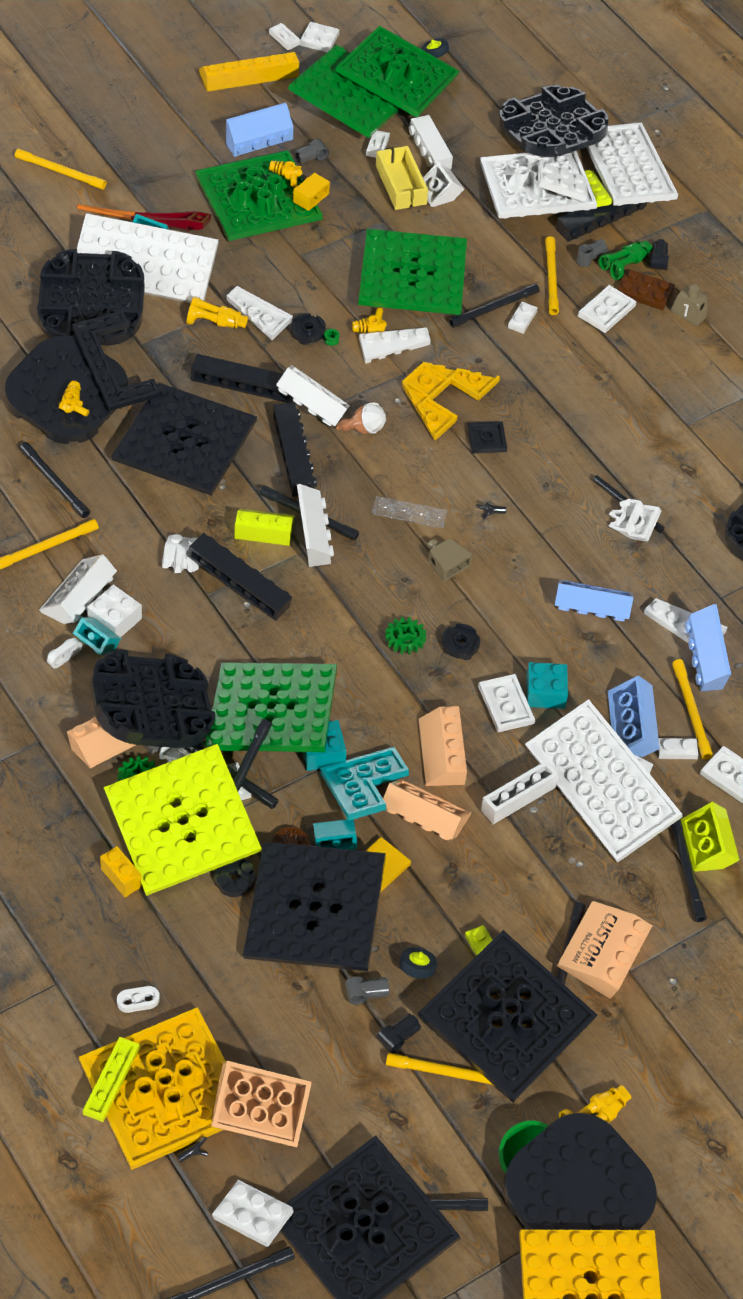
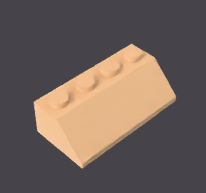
[418,706,467,786]
[67,717,135,768]
[383,779,471,840]

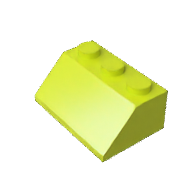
[235,508,295,546]
[681,802,740,872]

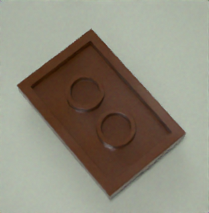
[617,268,675,311]

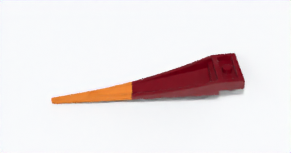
[77,204,212,233]

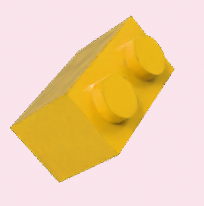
[293,173,330,211]
[100,846,142,897]

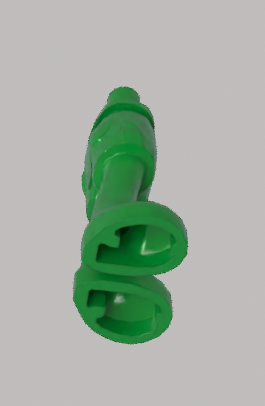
[598,241,653,280]

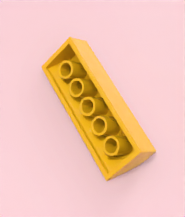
[199,52,299,92]

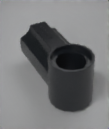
[650,239,669,270]
[377,1013,421,1053]

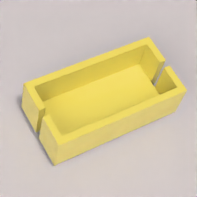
[376,146,428,210]

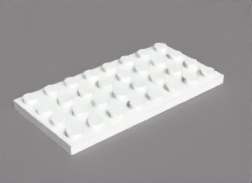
[586,123,678,206]
[77,214,219,303]
[525,699,683,863]

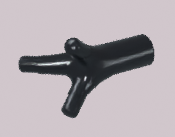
[477,502,506,519]
[176,1136,208,1163]

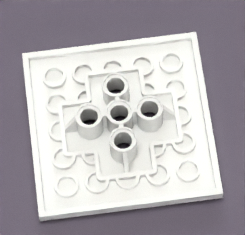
[480,151,597,218]

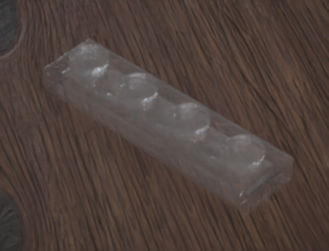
[372,496,448,528]

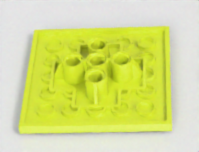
[104,744,262,896]

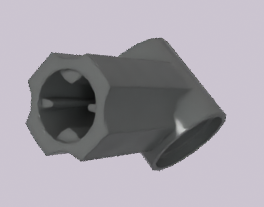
[295,139,330,164]
[576,239,608,267]
[345,977,389,1005]

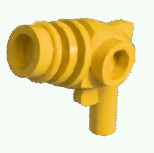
[269,161,303,187]
[352,308,387,333]
[59,381,89,417]

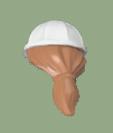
[336,402,386,434]

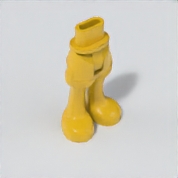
[187,296,248,329]
[559,1085,632,1122]

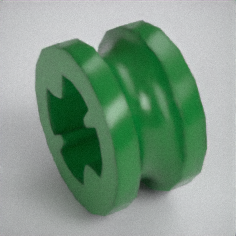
[324,329,340,346]

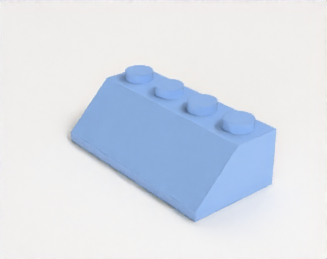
[226,103,293,157]
[555,579,633,621]
[685,604,731,691]
[608,675,660,757]

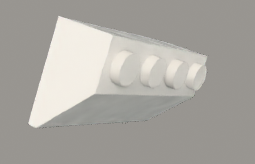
[277,365,350,426]
[297,484,334,567]
[39,554,117,624]

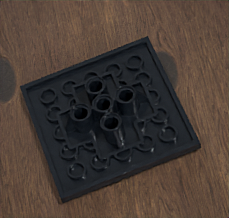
[112,382,257,496]
[243,842,386,971]
[418,930,598,1103]
[280,1135,460,1299]

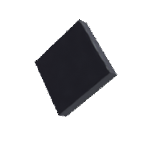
[467,421,507,454]

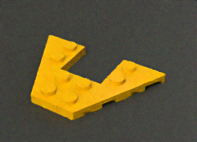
[402,362,500,441]

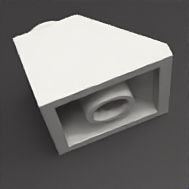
[423,162,464,207]

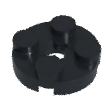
[291,313,326,345]
[442,624,480,660]
[214,859,255,897]

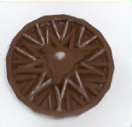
[272,827,310,846]

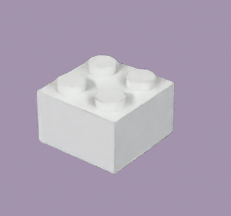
[87,584,142,637]

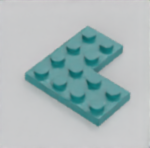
[320,747,409,821]

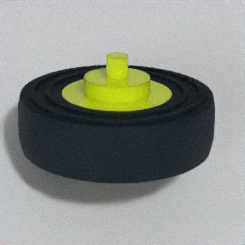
[421,38,449,58]
[399,947,437,979]

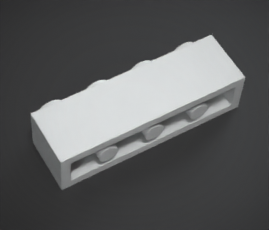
[409,115,453,169]
[481,761,559,824]

